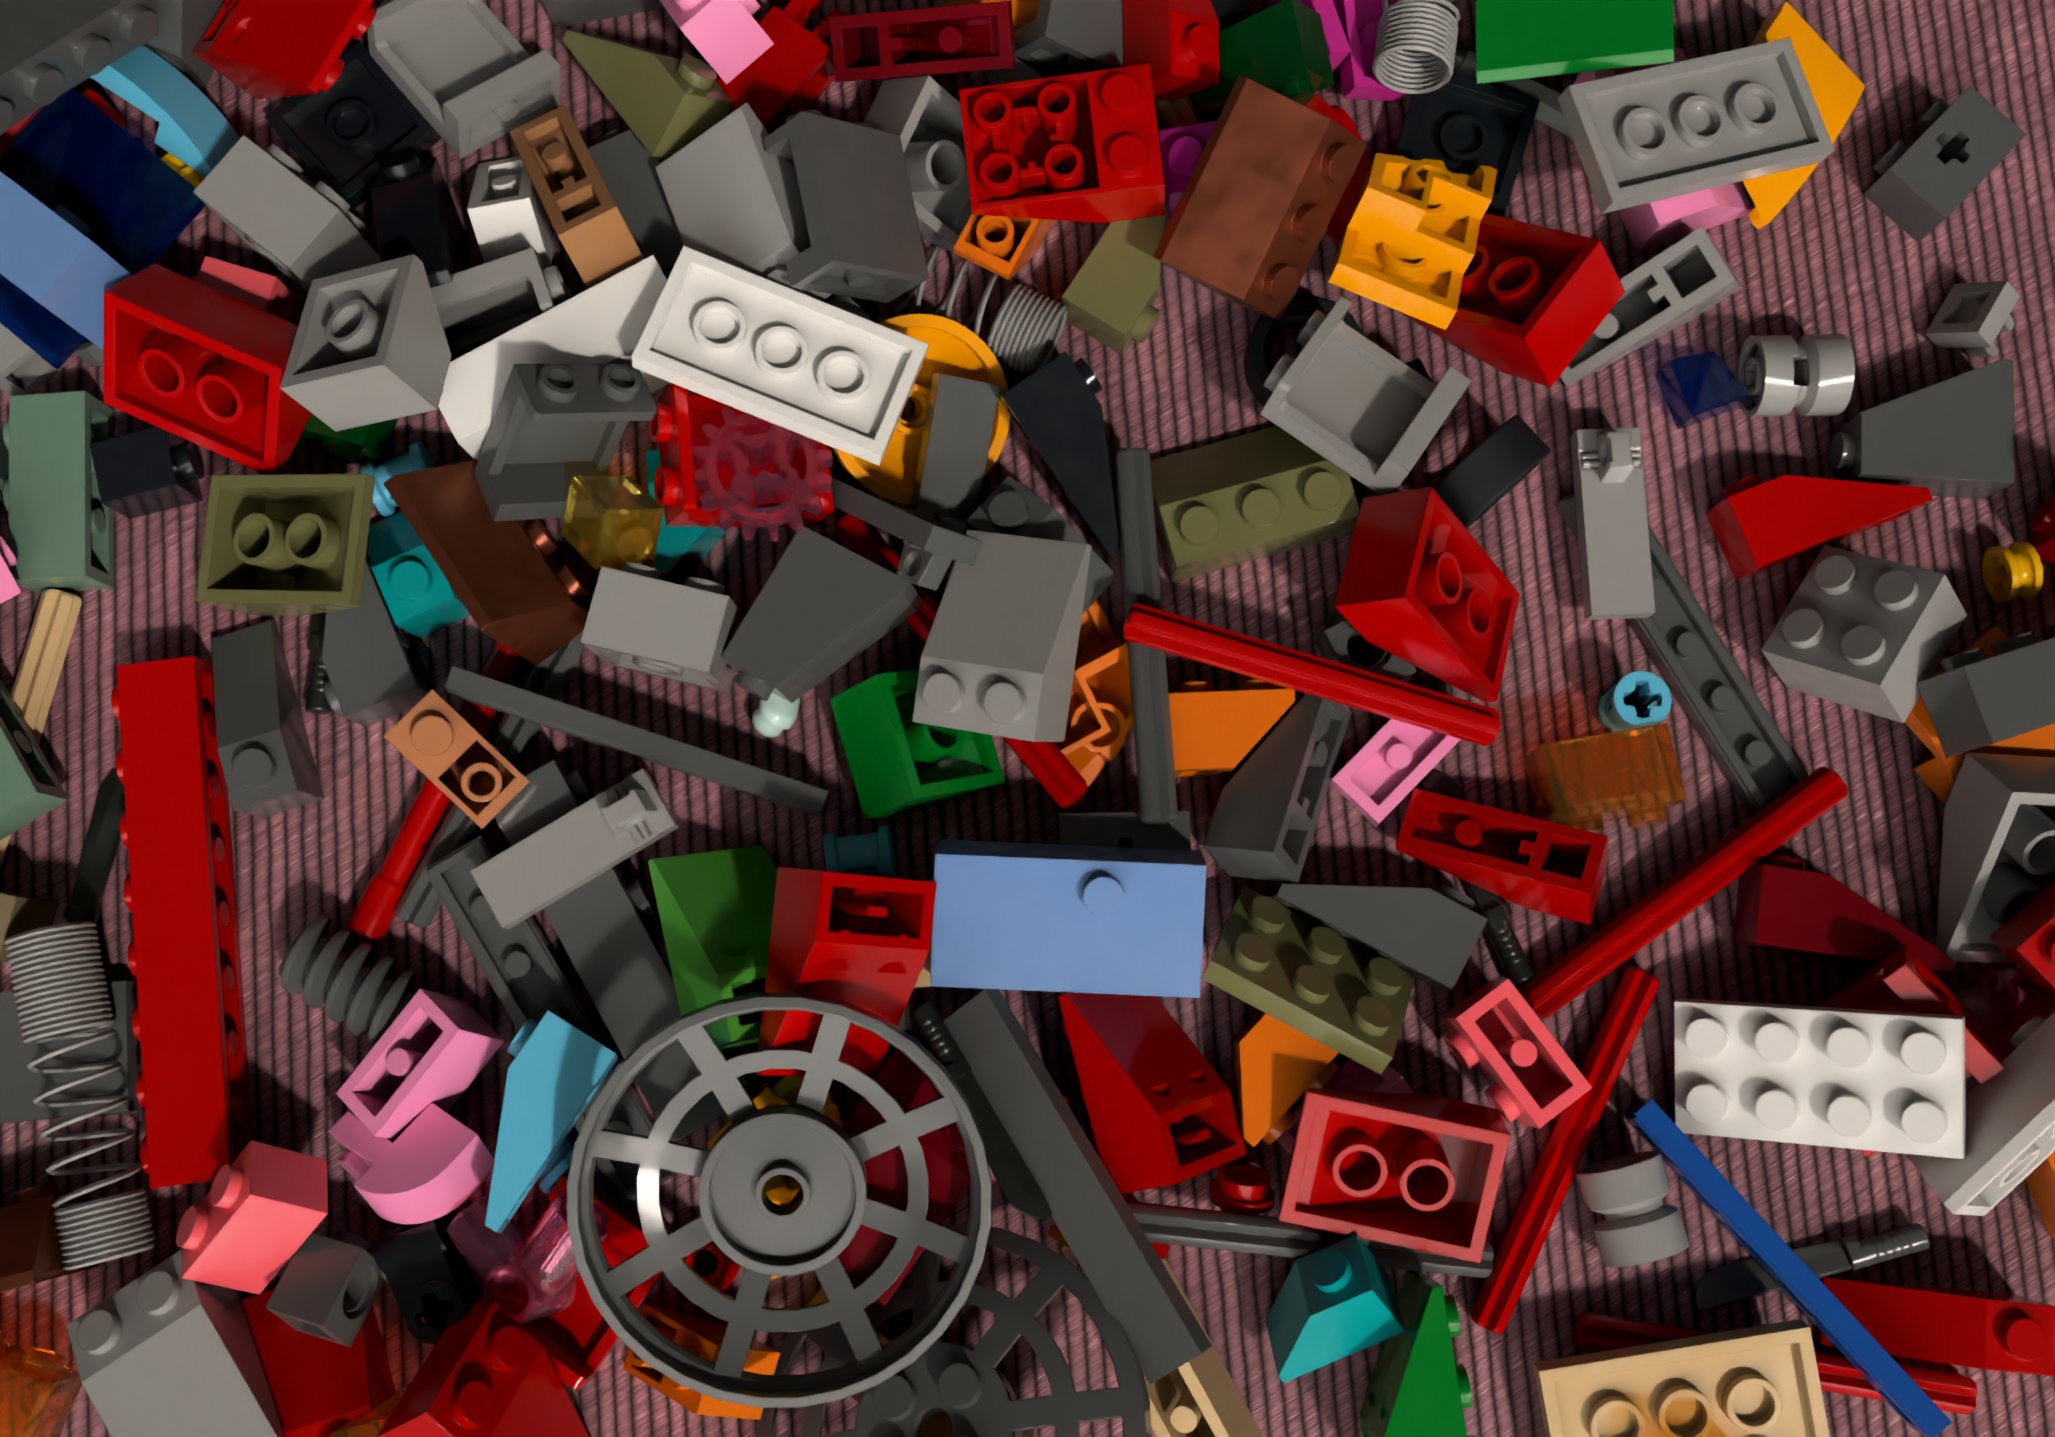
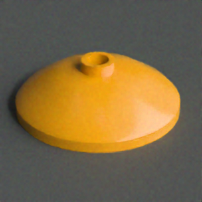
[832,313,1010,505]

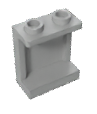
[367,0,561,159]
[431,247,575,362]
[1260,296,1472,495]

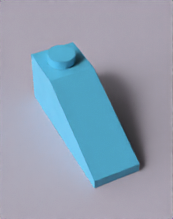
[485,1010,618,1233]

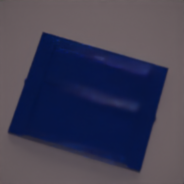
[0,88,206,369]

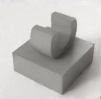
[1925,281,2020,358]

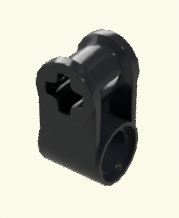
[372,1214,483,1344]

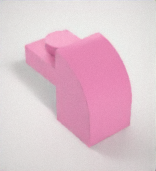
[329,1102,494,1224]

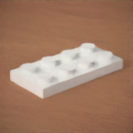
[631,245,929,466]
[1674,998,1966,1159]

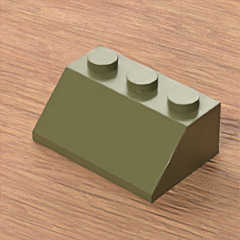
[1150,426,1360,583]

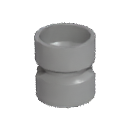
[1736,334,1855,417]
[1575,1151,1690,1267]

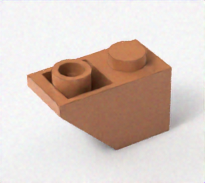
[383,689,530,829]

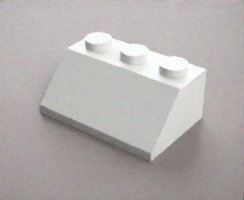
[1907,1012,2055,1216]

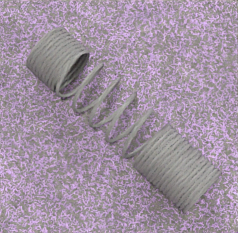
[1372,0,1460,94]
[887,245,1068,376]
[3,921,157,1271]

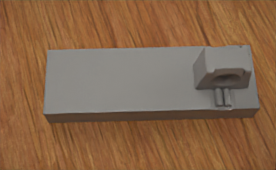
[1570,427,1656,620]
[470,768,680,929]

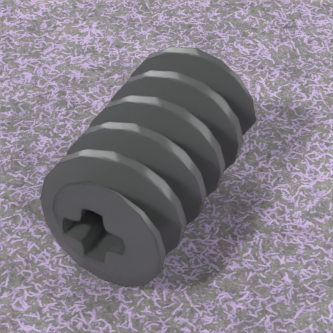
[278,914,429,1047]

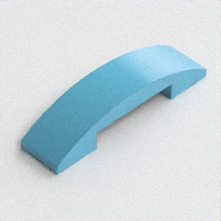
[90,45,240,177]

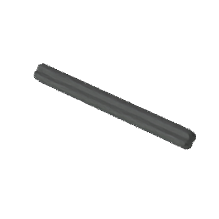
[1114,448,1178,824]
[395,585,595,928]
[1126,1201,1494,1278]

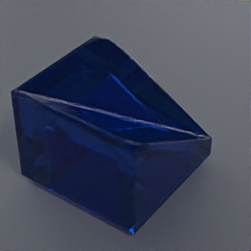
[1654,351,1748,430]

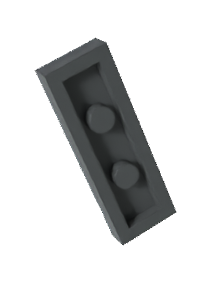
[903,373,1000,571]
[831,476,982,590]

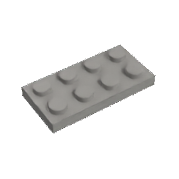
[1558,38,1835,214]

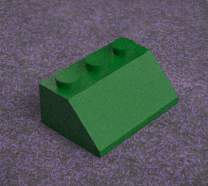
[1476,0,1674,84]

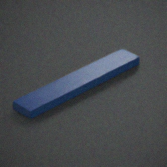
[1624,1098,1952,1437]

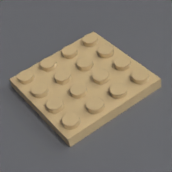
[1533,1319,1830,1437]

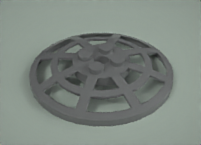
[567,992,991,1408]
[756,1224,1151,1437]

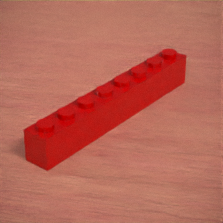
[111,656,254,1189]

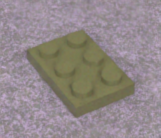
[1201,886,1416,1075]

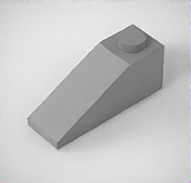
[1560,226,1742,387]

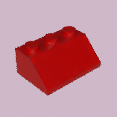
[103,263,312,475]

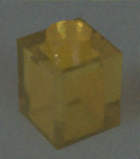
[561,476,664,569]

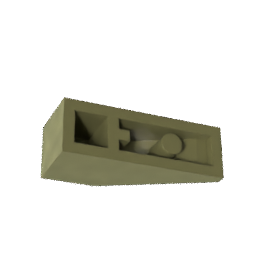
[562,30,733,158]
[1061,200,1167,356]

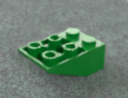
[1359,1270,1475,1437]

